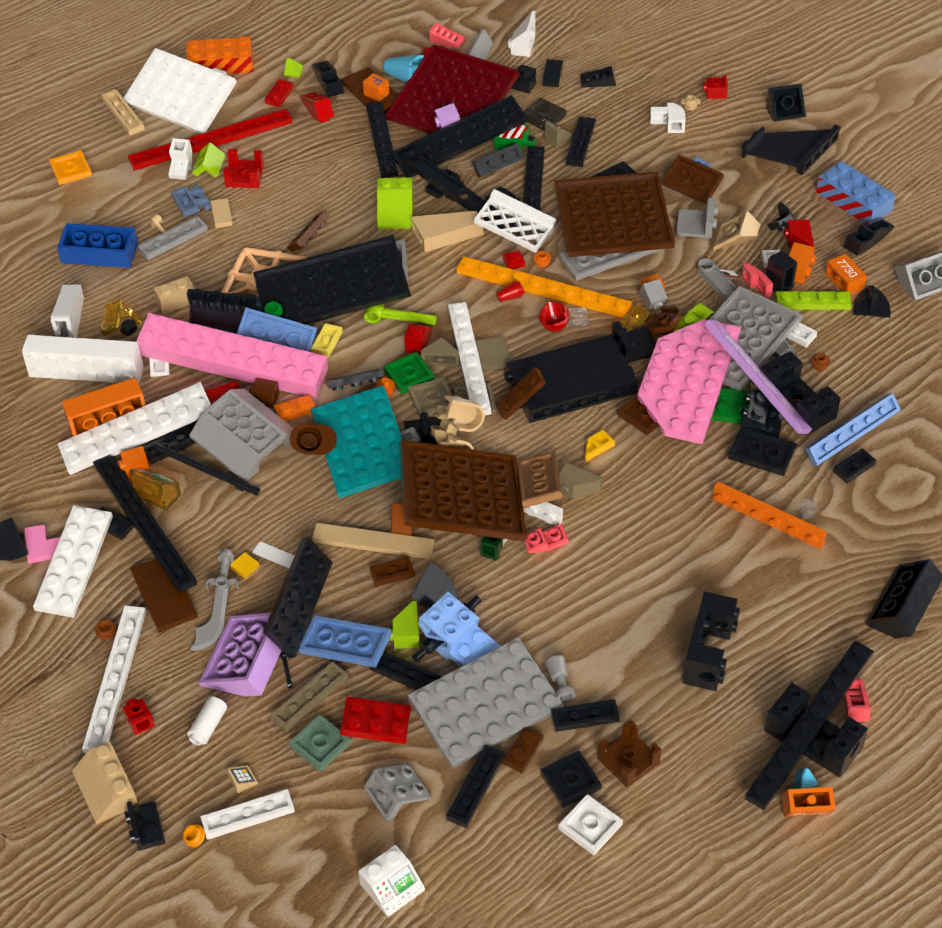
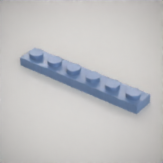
[805,393,901,466]

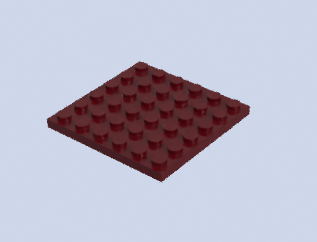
[385,44,520,134]

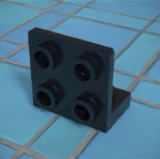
[612,321,656,363]

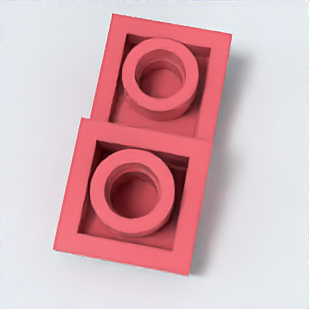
[524,524,570,553]

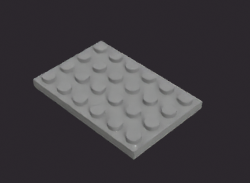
[709,286,802,391]
[407,637,564,770]

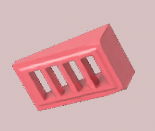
[429,23,465,49]
[843,679,870,722]

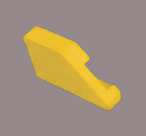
[585,430,615,462]

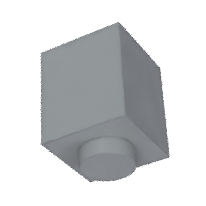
[639,279,668,310]

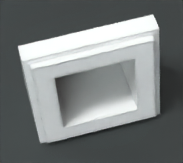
[149,358,170,377]

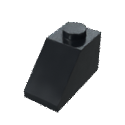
[511,65,536,94]

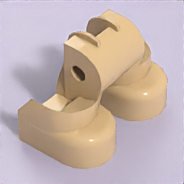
[430,395,485,450]

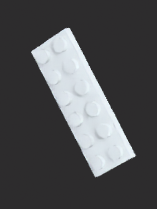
[33,505,113,618]

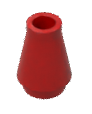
[496,281,525,303]

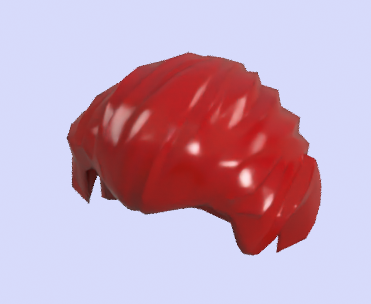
[539,301,570,333]

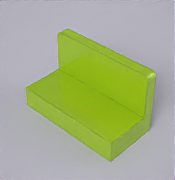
[192,143,225,178]

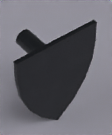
[853,285,891,318]
[404,412,441,445]
[0,517,28,561]
[410,562,458,608]

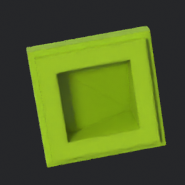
[284,58,304,78]

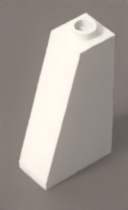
[51,285,84,338]

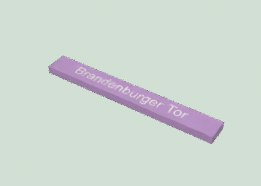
[704,320,812,434]

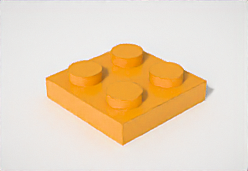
[49,150,92,185]

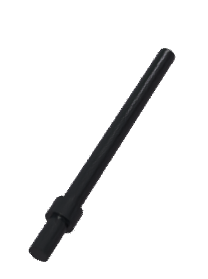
[154,443,260,496]

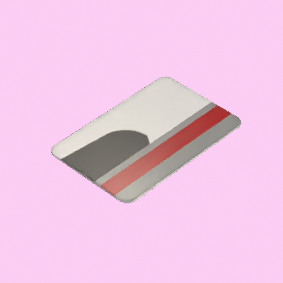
[719,269,741,280]

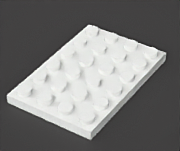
[124,48,237,134]

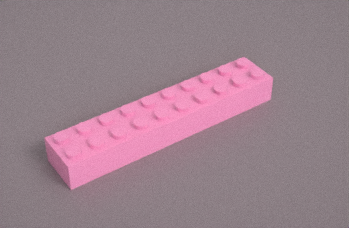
[136,313,328,399]

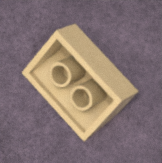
[72,741,138,825]

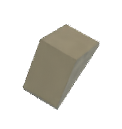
[545,120,574,149]
[421,337,459,367]

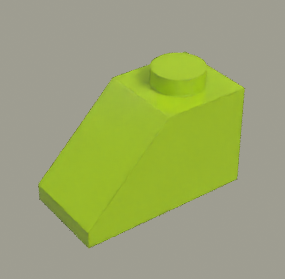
[389,601,420,649]

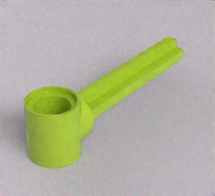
[364,304,437,325]

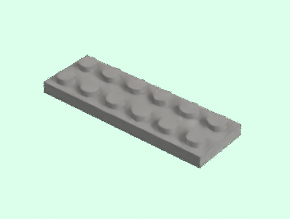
[559,249,663,281]

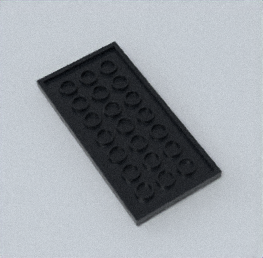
[253,235,411,325]

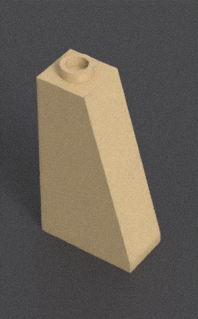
[411,211,484,252]

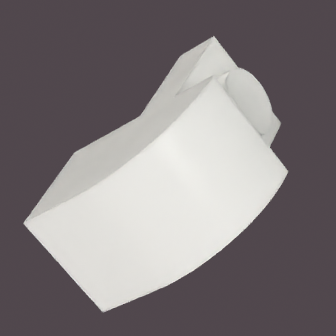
[650,102,685,133]
[168,138,192,180]

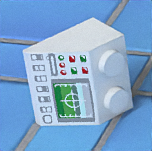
[358,845,425,917]

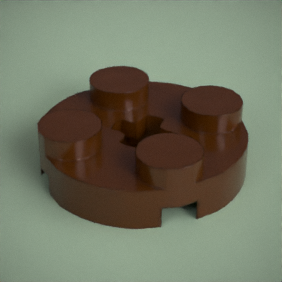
[645,306,683,336]

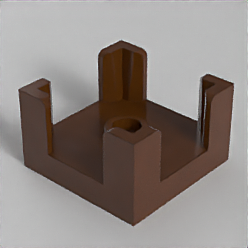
[597,720,661,788]

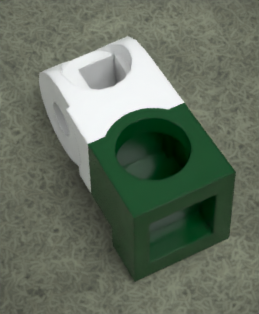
[480,536,508,561]

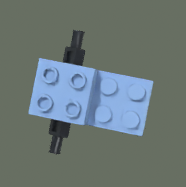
[412,592,501,667]

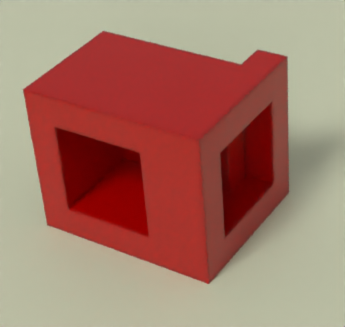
[703,75,728,99]
[122,698,155,735]

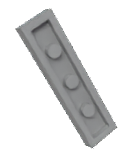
[138,216,208,260]

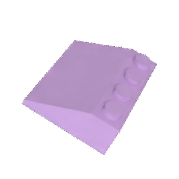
[198,612,281,697]

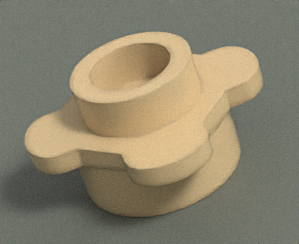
[681,94,701,110]

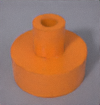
[376,377,395,397]

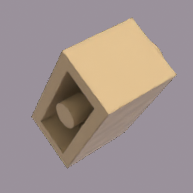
[154,276,195,315]

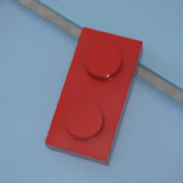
[265,79,294,107]

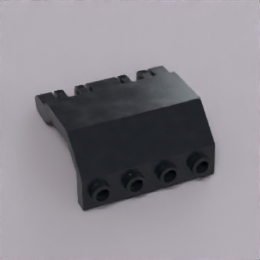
[187,289,263,334]

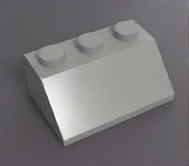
[895,250,942,300]

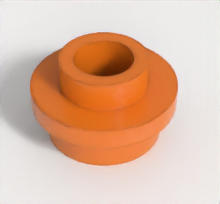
[533,251,551,267]

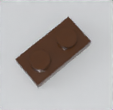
[369,556,415,587]
[503,727,544,773]

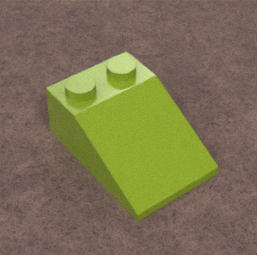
[377,177,413,229]

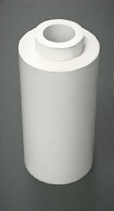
[187,696,227,745]

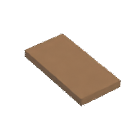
[517,452,563,508]

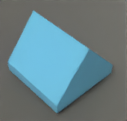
[792,768,818,789]

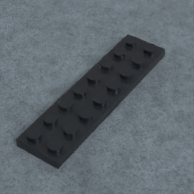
[392,95,528,178]

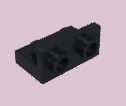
[124,801,166,851]

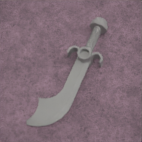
[191,549,239,651]

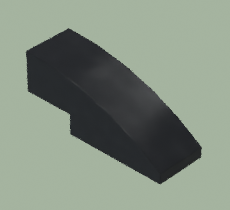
[312,60,344,97]
[843,217,894,256]

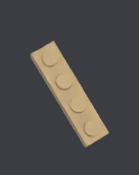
[101,89,145,136]

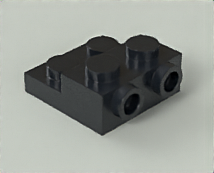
[740,389,783,438]

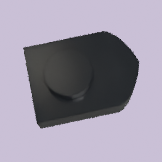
[768,202,795,231]

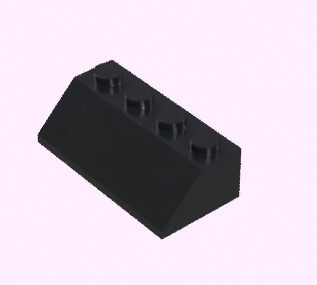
[865,559,942,638]

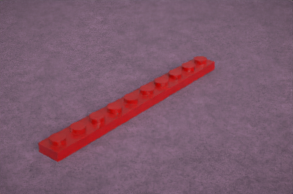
[128,109,292,171]

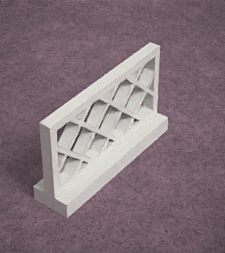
[473,189,556,253]

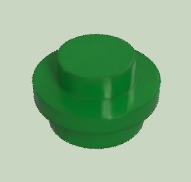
[264,301,283,317]

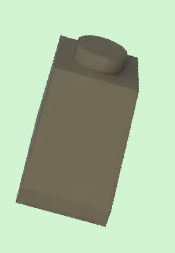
[559,463,602,499]

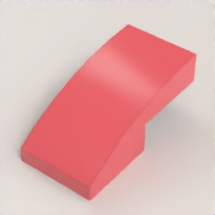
[742,263,773,298]

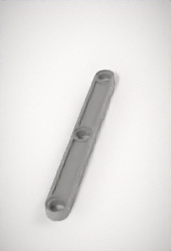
[697,258,798,358]

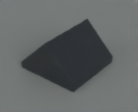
[766,83,806,122]

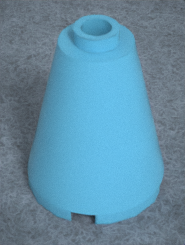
[383,54,424,84]

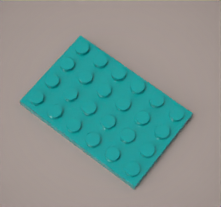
[311,385,403,498]

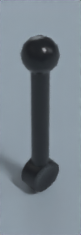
[280,652,292,689]

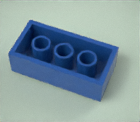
[57,223,139,268]

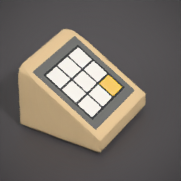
[227,765,258,793]

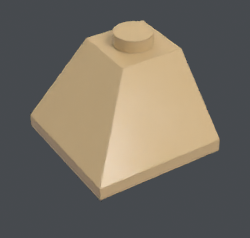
[713,211,761,250]

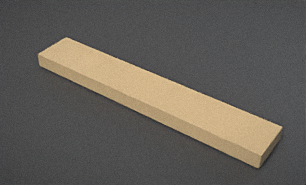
[312,523,435,559]

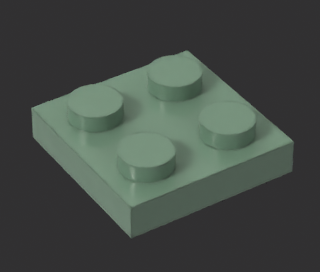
[289,714,352,772]

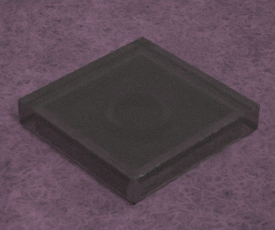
[524,97,567,131]

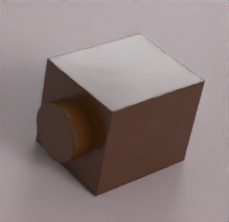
[249,378,280,408]

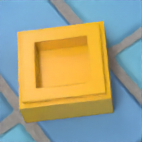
[230,552,260,579]

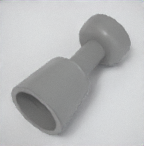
[545,655,575,702]

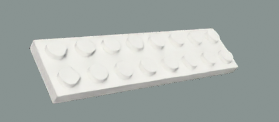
[57,382,211,475]

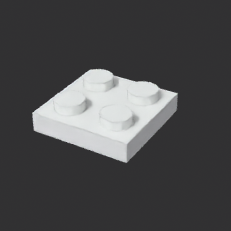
[558,794,623,855]

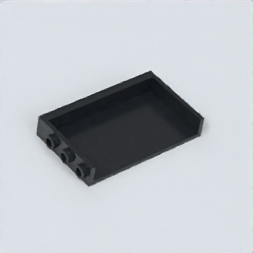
[504,334,637,423]

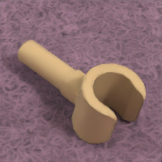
[151,214,166,233]

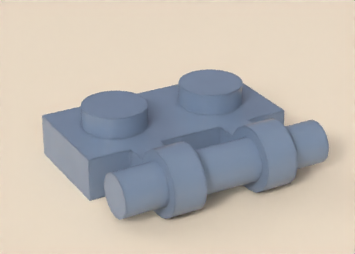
[171,184,211,217]

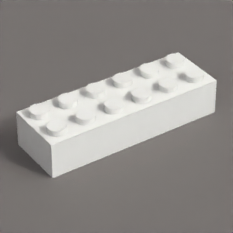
[22,335,144,384]

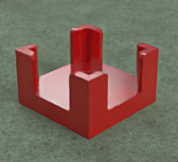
[223,149,264,188]

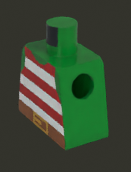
[494,124,537,152]

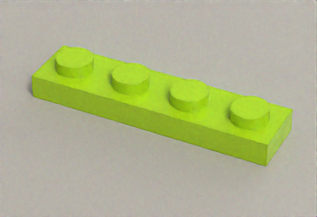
[776,291,852,310]

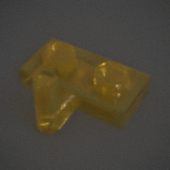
[100,299,142,336]

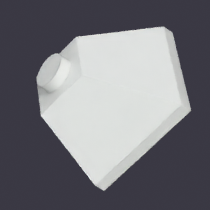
[508,11,536,57]

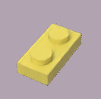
[311,323,343,358]

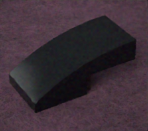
[542,59,563,87]

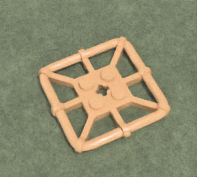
[221,247,308,297]

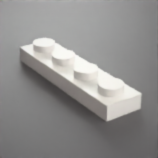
[200,789,295,840]

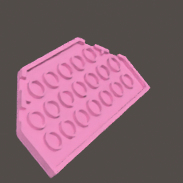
[638,319,741,444]

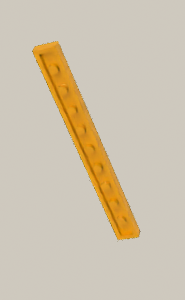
[457,256,633,319]

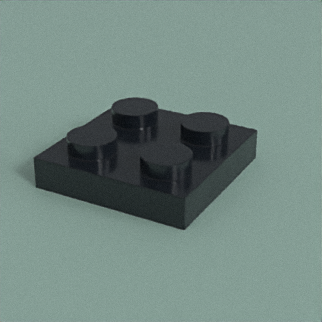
[540,751,602,808]

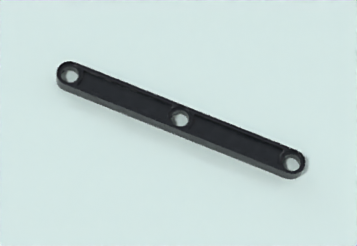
[405,151,525,243]

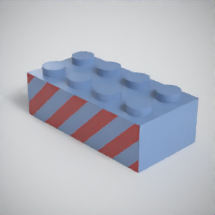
[816,161,896,223]

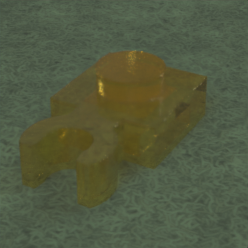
[619,304,650,331]

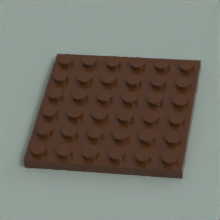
[554,171,675,258]
[399,440,527,541]

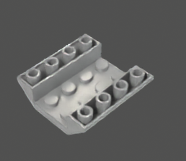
[189,389,294,481]

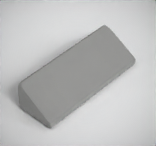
[468,29,493,60]

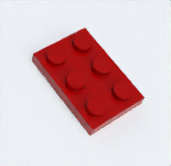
[340,696,411,744]

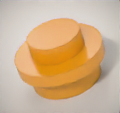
[183,824,205,847]

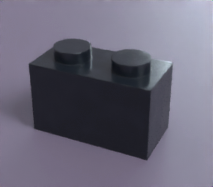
[766,250,797,293]

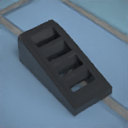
[580,66,616,87]

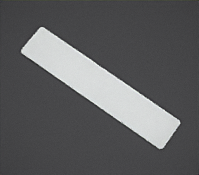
[252,542,294,568]

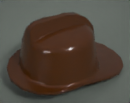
[290,424,337,455]

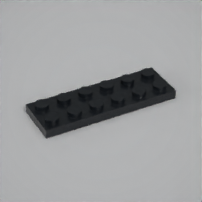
[263,536,333,658]

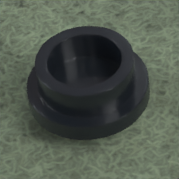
[120,319,138,336]

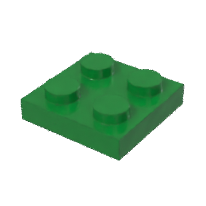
[384,352,435,395]
[711,388,751,424]

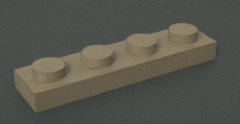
[270,662,348,732]

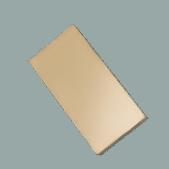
[210,198,233,228]

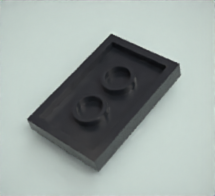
[728,427,797,476]

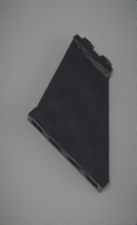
[741,124,841,175]

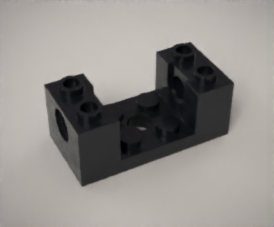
[760,351,841,435]
[683,591,740,692]
[764,683,868,777]

